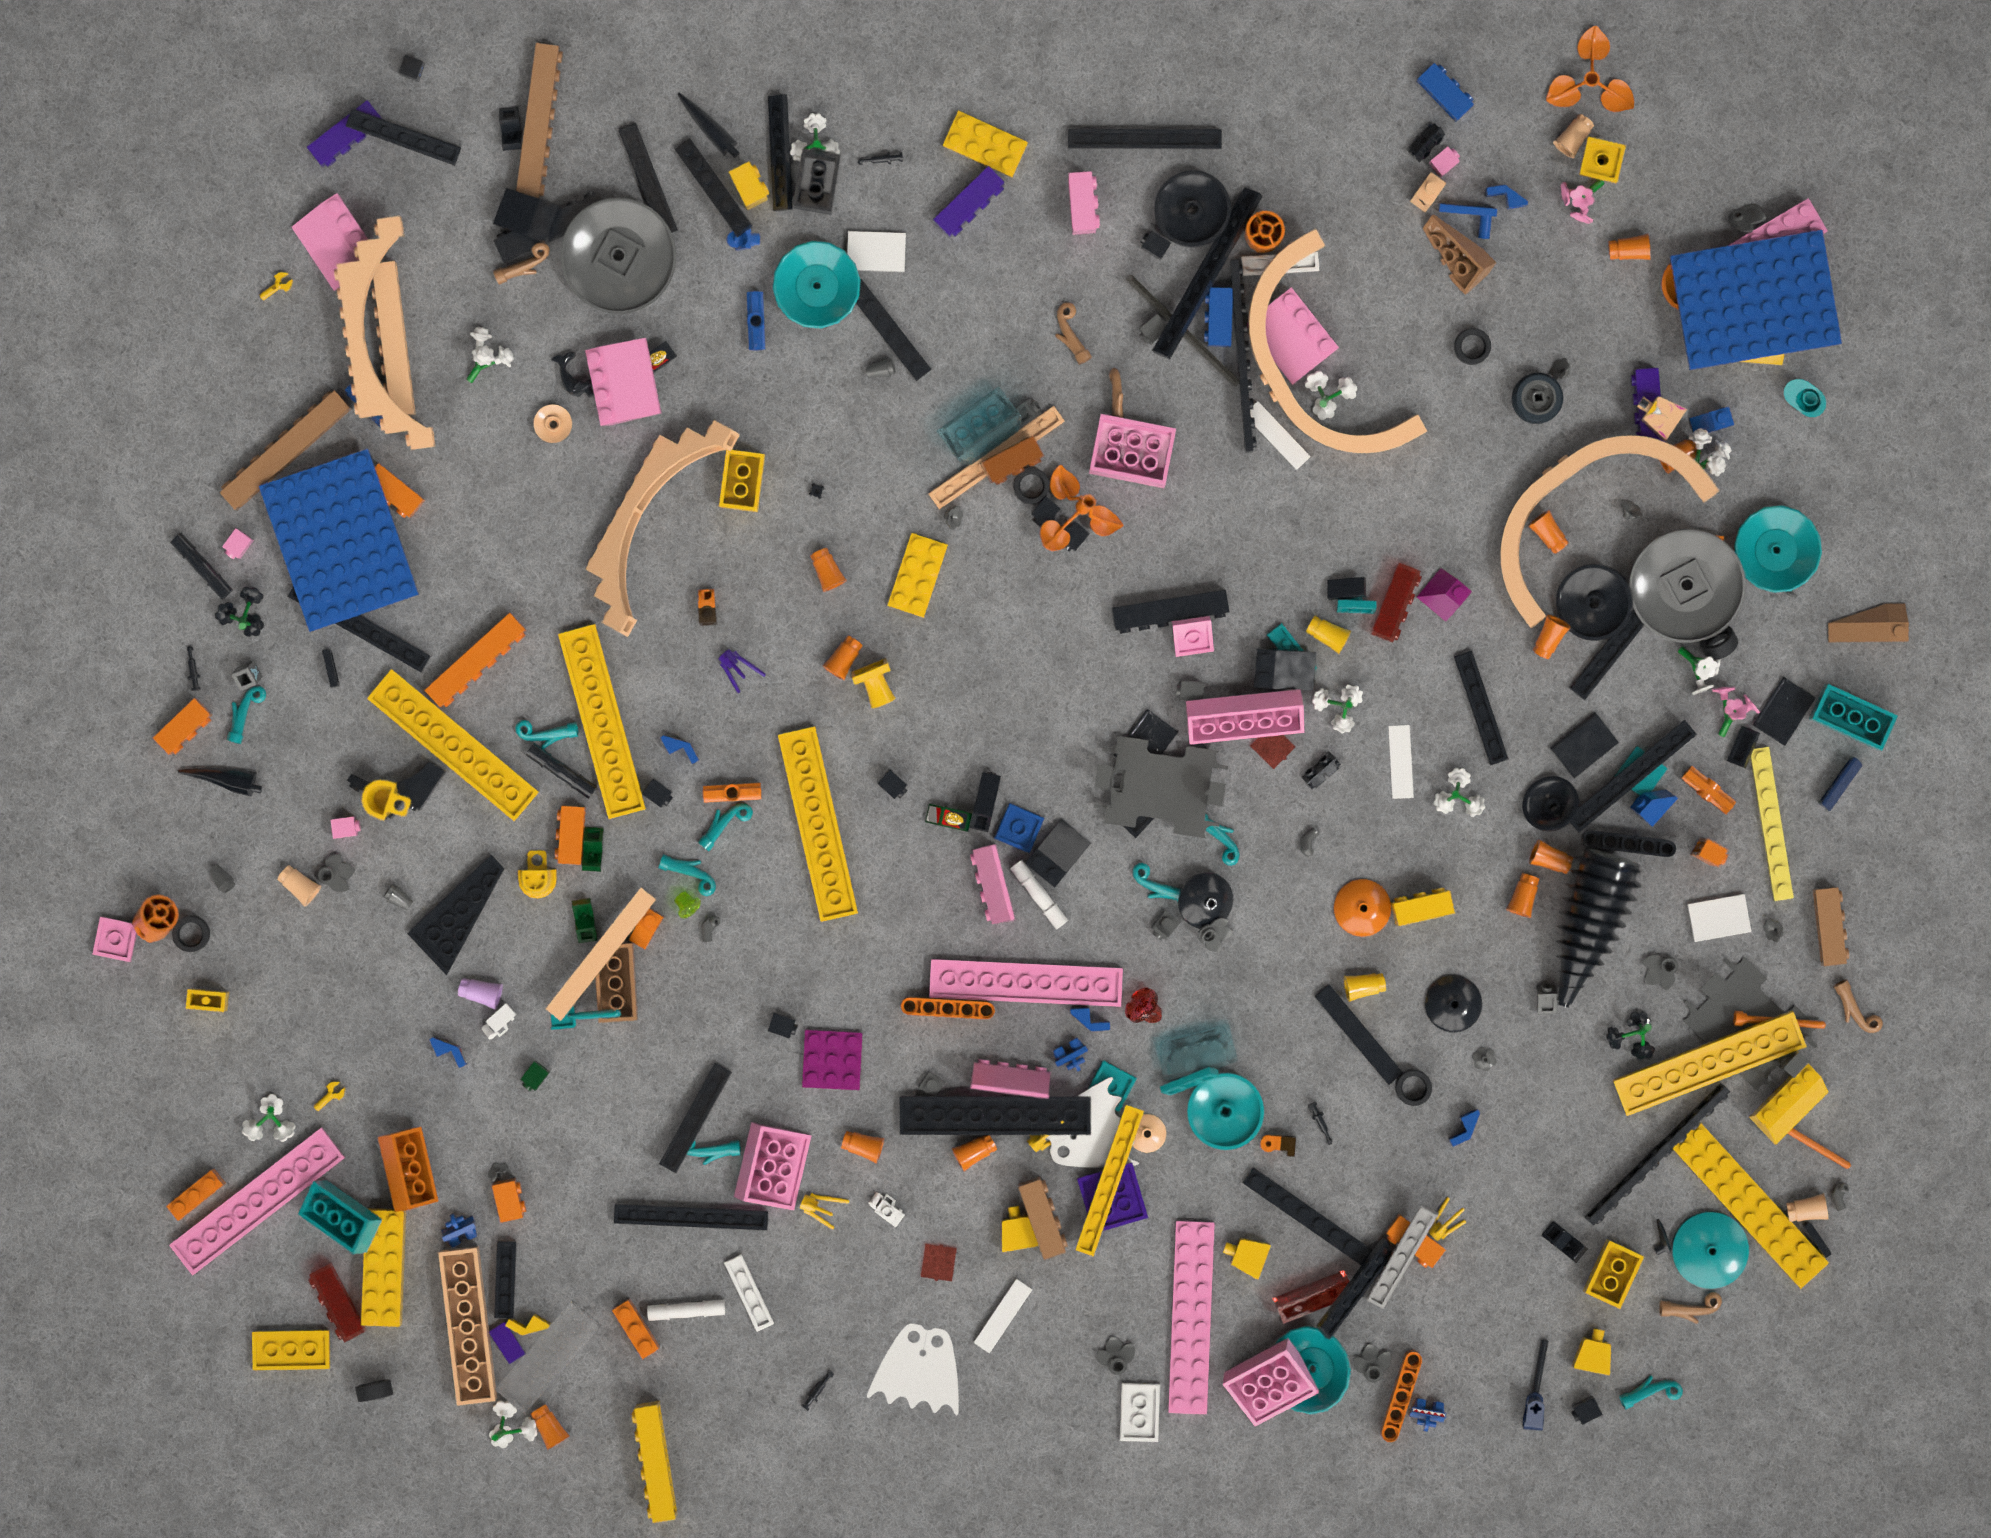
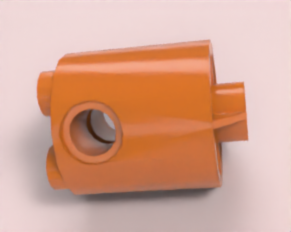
[1244,211,1285,253]
[132,895,179,943]

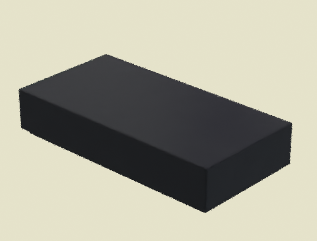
[1327,577,1366,600]
[322,649,340,688]
[1727,726,1760,769]
[1802,1221,1832,1258]

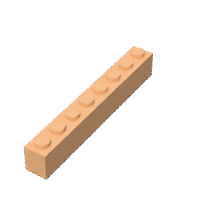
[372,261,416,416]

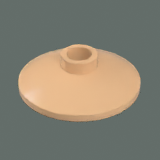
[534,405,572,443]
[1132,1114,1166,1153]

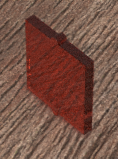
[1250,735,1295,769]
[921,1244,957,1282]

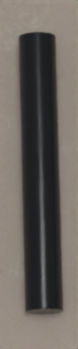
[1531,1339,1549,1393]

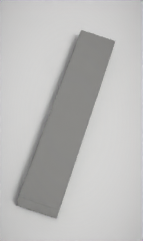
[1367,1204,1438,1309]

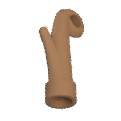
[493,243,550,285]
[1055,302,1092,365]
[1109,368,1123,418]
[1834,979,1883,1033]
[1659,1292,1722,1324]

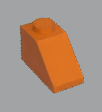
[629,908,665,949]

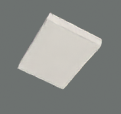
[847,231,906,272]
[1687,894,1751,942]
[1120,1383,1160,1442]

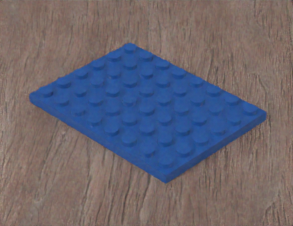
[1670,230,1842,370]
[259,449,419,632]

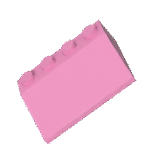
[292,193,369,291]
[1247,287,1339,385]
[585,338,661,426]
[1089,414,1176,488]
[970,844,1015,924]
[971,1059,1050,1098]
[734,1122,811,1210]
[1223,1338,1319,1426]

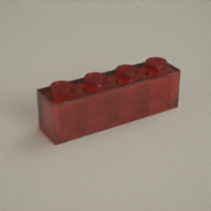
[1370,563,1422,643]
[308,1262,367,1343]
[1273,1270,1349,1324]

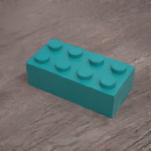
[1809,684,1898,751]
[298,1180,382,1254]

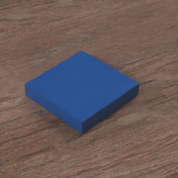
[994,803,1044,853]

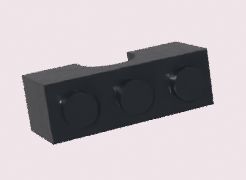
[1031,497,1090,552]

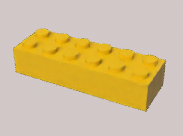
[361,1208,406,1327]
[632,1401,678,1523]

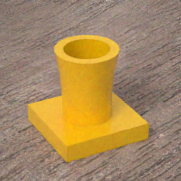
[1579,137,1626,184]
[850,658,896,708]

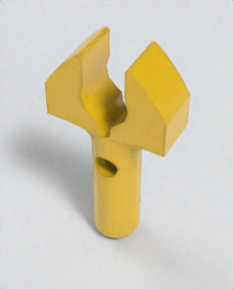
[259,272,293,300]
[314,1082,345,1111]

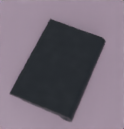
[1753,677,1816,746]
[1113,709,1178,758]
[1550,712,1619,779]

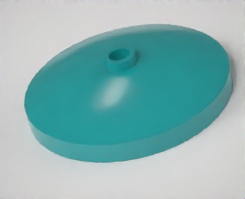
[1187,1073,1264,1150]
[1672,1212,1749,1289]

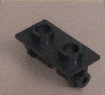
[1408,123,1445,163]
[1301,753,1341,789]

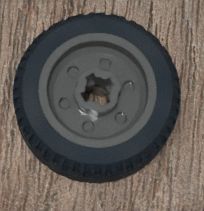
[1512,373,1563,424]

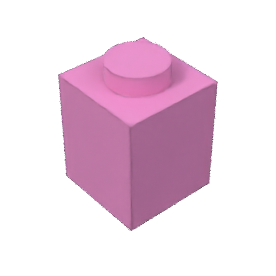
[1429,147,1460,178]
[222,528,254,559]
[331,816,361,839]

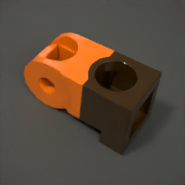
[698,589,717,626]
[1260,1135,1296,1157]

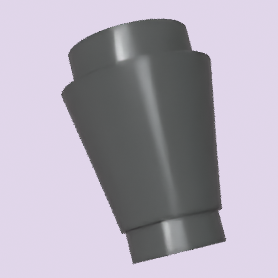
[866,358,896,378]
[209,864,236,894]
[384,885,413,910]

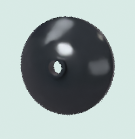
[1522,776,1579,832]
[1178,872,1233,929]
[1425,975,1482,1033]

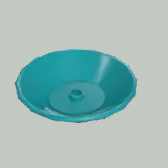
[773,241,861,329]
[1734,505,1822,593]
[1275,1326,1351,1414]

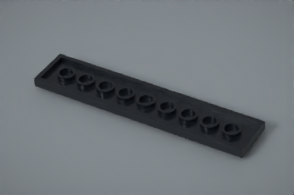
[900,1096,1092,1135]

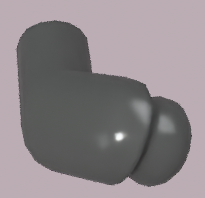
[1300,828,1319,857]
[701,915,720,942]
[1831,1182,1849,1211]

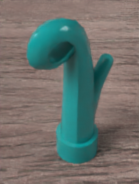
[226,686,266,744]
[515,720,579,749]
[698,803,753,851]
[1204,813,1240,866]
[658,854,716,896]
[1133,863,1181,902]
[687,1140,741,1165]
[1619,1375,1683,1410]

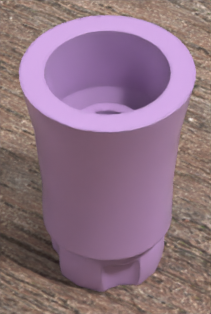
[458,978,503,1010]

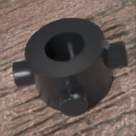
[809,483,825,499]

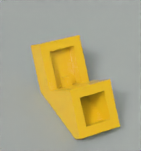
[505,1314,551,1335]

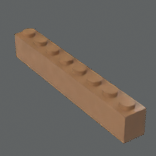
[516,43,563,199]
[219,390,352,511]

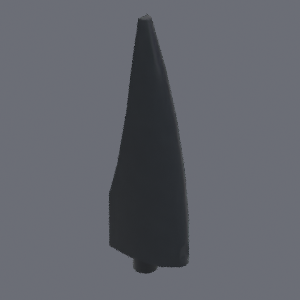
[677,93,740,158]
[178,768,263,797]

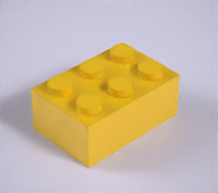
[719,449,765,513]
[1391,887,1455,926]
[1583,1239,1644,1309]

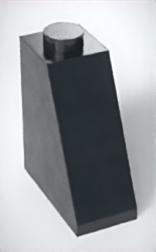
[970,772,1001,832]

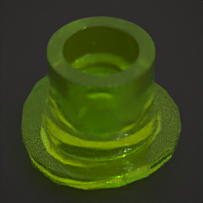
[674,891,701,918]

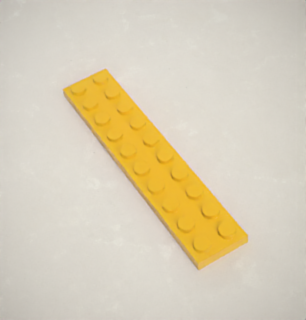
[558,624,646,819]
[367,669,539,822]
[778,726,858,922]
[1613,1010,1807,1116]
[1673,1123,1829,1289]

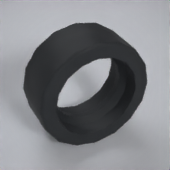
[1454,328,1491,365]
[1013,467,1050,504]
[1699,626,1738,660]
[172,916,210,952]
[1395,1069,1432,1106]
[355,1379,393,1402]

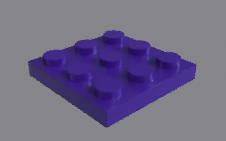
[1077,1162,1148,1231]

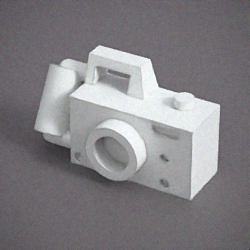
[481,1003,517,1039]
[868,1192,905,1227]

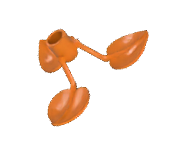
[1546,26,1634,112]
[1040,465,1124,551]

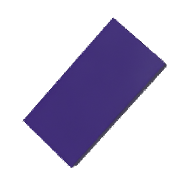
[489,1322,526,1364]

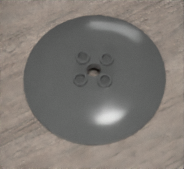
[561,198,676,314]
[1629,529,1746,643]

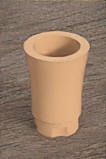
[1553,114,1594,158]
[277,865,322,907]
[1786,1193,1829,1222]

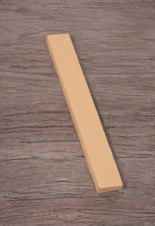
[929,406,1065,510]
[546,888,656,1021]

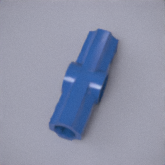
[746,291,766,351]

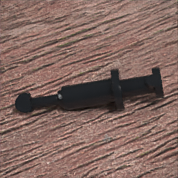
[858,152,903,165]
[187,646,201,691]
[1308,1102,1332,1145]
[801,1372,834,1411]

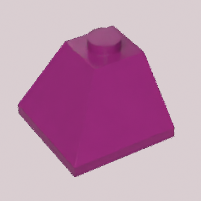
[1417,568,1472,622]

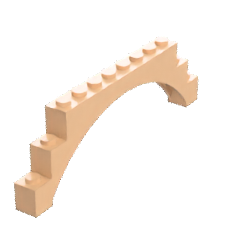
[334,216,436,450]
[586,420,740,637]

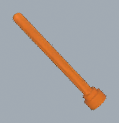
[1733,1011,1826,1029]
[1787,1128,1851,1169]

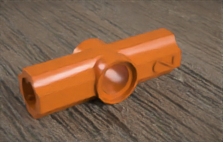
[1681,766,1736,815]
[703,783,762,803]

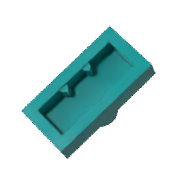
[1337,597,1377,614]

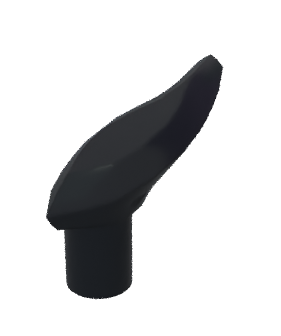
[1654,1219,1671,1255]

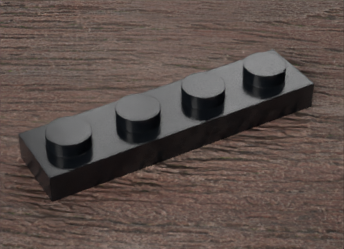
[494,1241,517,1319]

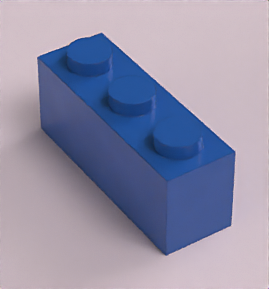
[1417,63,1474,122]
[1204,288,1233,347]

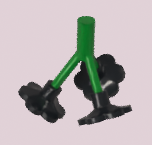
[215,587,264,637]
[1606,1012,1655,1061]

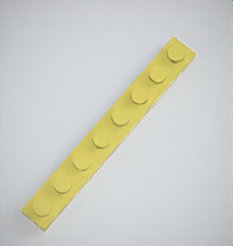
[1750,747,1794,901]

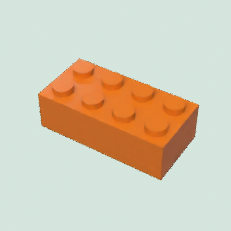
[378,1127,438,1212]

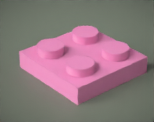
[1172,616,1214,657]
[92,917,137,962]

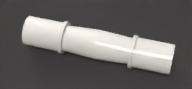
[1010,860,1069,930]
[647,1299,725,1321]

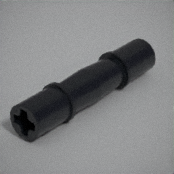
[170,533,233,600]
[526,743,597,799]

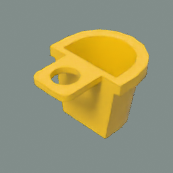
[362,780,411,821]
[518,850,557,899]

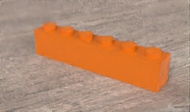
[425,613,526,708]

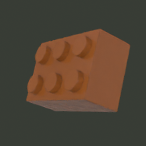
[980,436,1044,485]

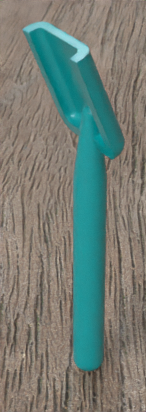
[551,1006,621,1030]

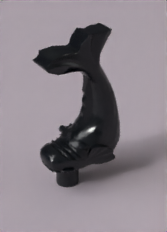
[551,351,594,398]

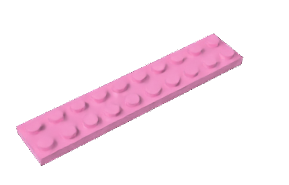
[929,959,1123,1007]
[169,1128,345,1276]
[1168,1221,1214,1414]

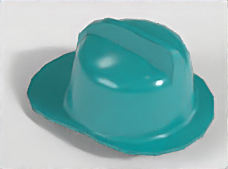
[1784,379,1827,418]

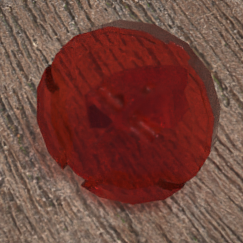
[1125,987,1162,1023]

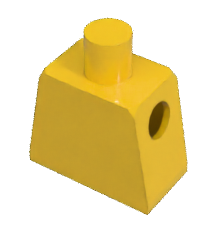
[1002,1206,1038,1252]
[1223,1238,1271,1280]
[1572,1328,1611,1376]

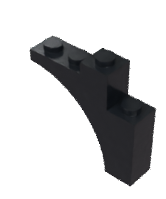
[347,761,446,820]

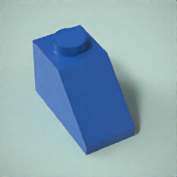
[1689,407,1734,433]
[1630,790,1678,827]

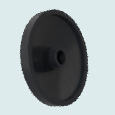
[1154,170,1231,248]
[1556,564,1633,641]

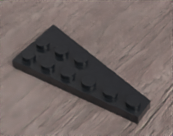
[407,855,505,976]

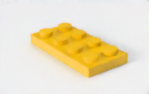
[942,110,1028,178]
[887,533,948,618]
[252,1330,330,1370]

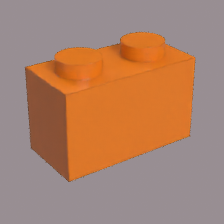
[492,1178,527,1223]

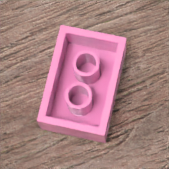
[1068,171,1100,235]

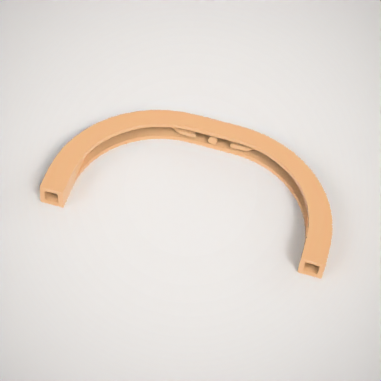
[1248,229,1427,453]
[1501,436,1719,628]

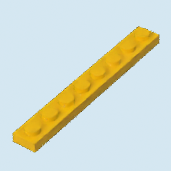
[1075,1105,1144,1256]

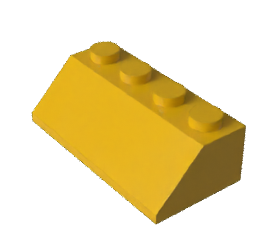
[1749,1063,1828,1145]

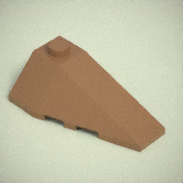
[1423,215,1496,294]
[1828,604,1909,642]

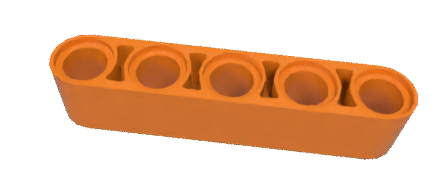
[901,997,995,1019]
[1380,1350,1422,1442]

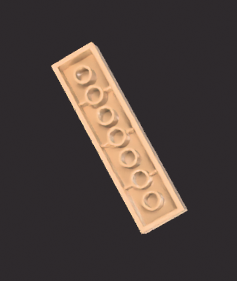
[438,1246,497,1406]

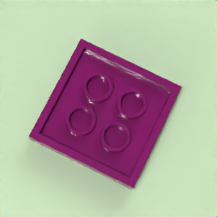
[802,1030,863,1090]

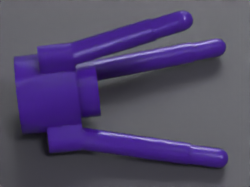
[719,649,766,693]

